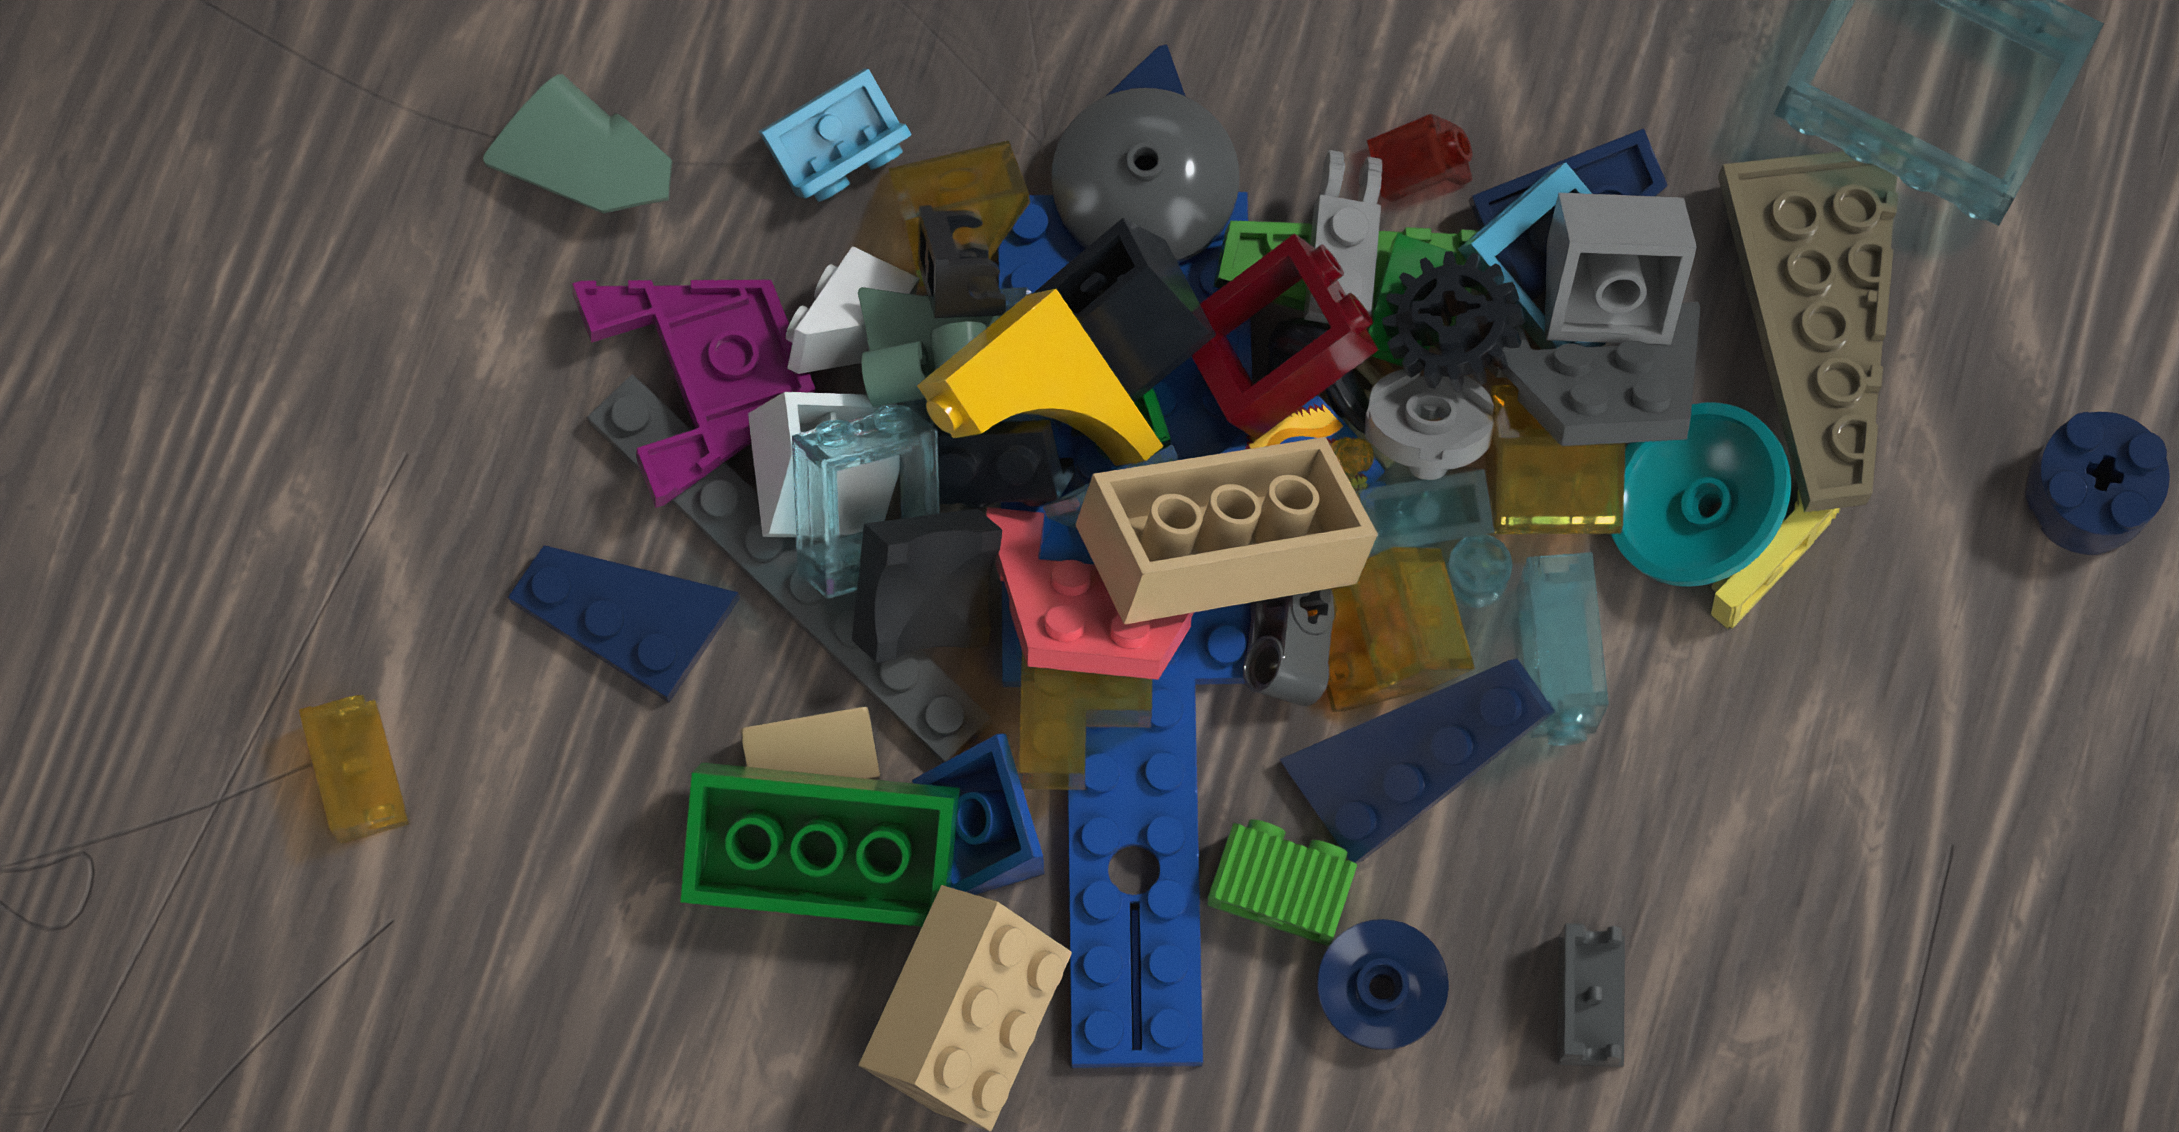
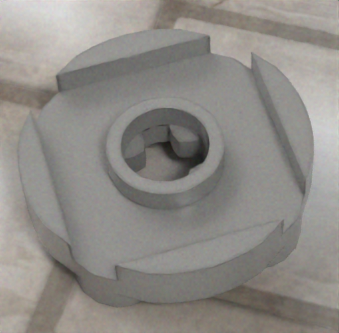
[1364,369,1494,480]

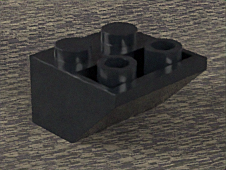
[1032,218,1216,403]

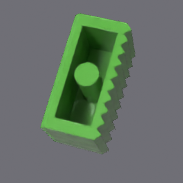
[1207,819,1357,946]

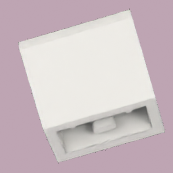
[748,392,904,538]

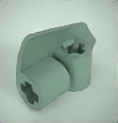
[483,74,673,214]
[858,287,1006,408]

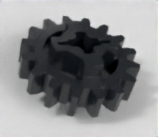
[1382,251,1525,391]

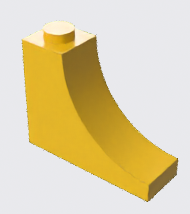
[917,289,1163,466]

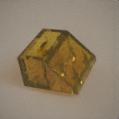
[1484,385,1626,534]
[1307,547,1475,712]

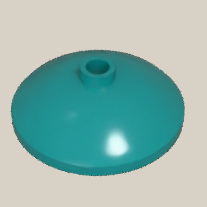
[1606,402,1791,587]

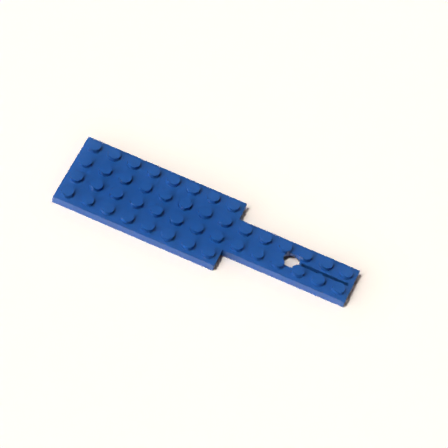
[998,192,1252,1068]

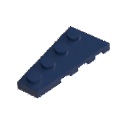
[1279,658,1555,863]

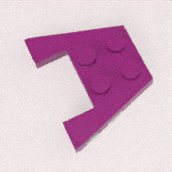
[572,279,815,508]

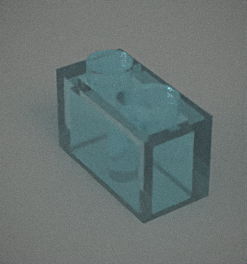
[1352,466,1494,554]

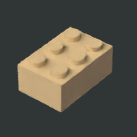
[858,885,1072,1132]

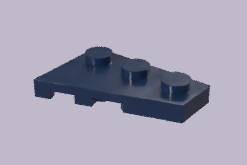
[508,545,740,703]

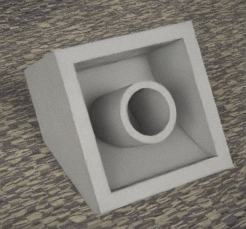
[1545,193,1697,345]

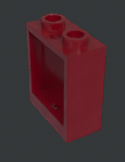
[1192,233,1378,440]

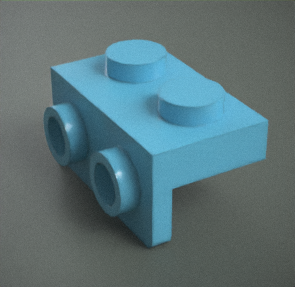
[758,68,912,202]

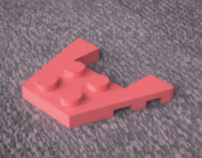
[986,507,1195,680]

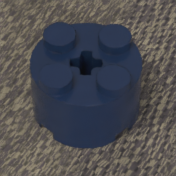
[2026,412,2170,555]

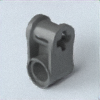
[1243,589,1336,707]

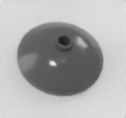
[1051,88,1240,264]

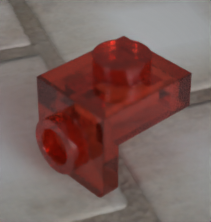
[1367,113,1473,202]

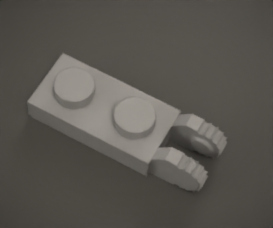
[1303,150,1383,324]

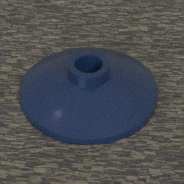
[1317,919,1449,1050]

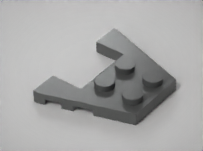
[1486,302,1700,446]

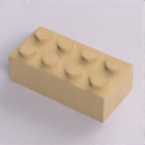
[1075,437,1378,624]

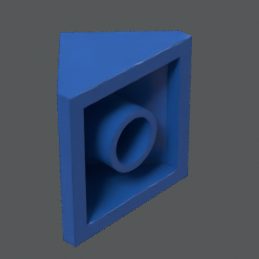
[912,734,1045,895]

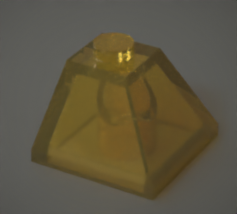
[888,140,1030,287]

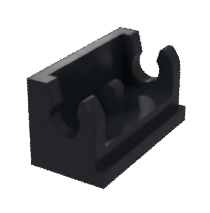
[918,205,1006,318]

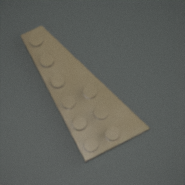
[1718,145,1902,512]

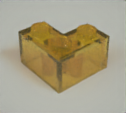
[1019,651,1152,790]

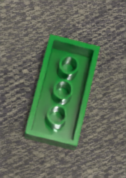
[680,762,960,927]

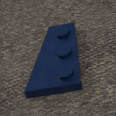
[1468,128,1668,301]

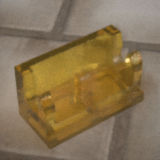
[299,695,410,844]

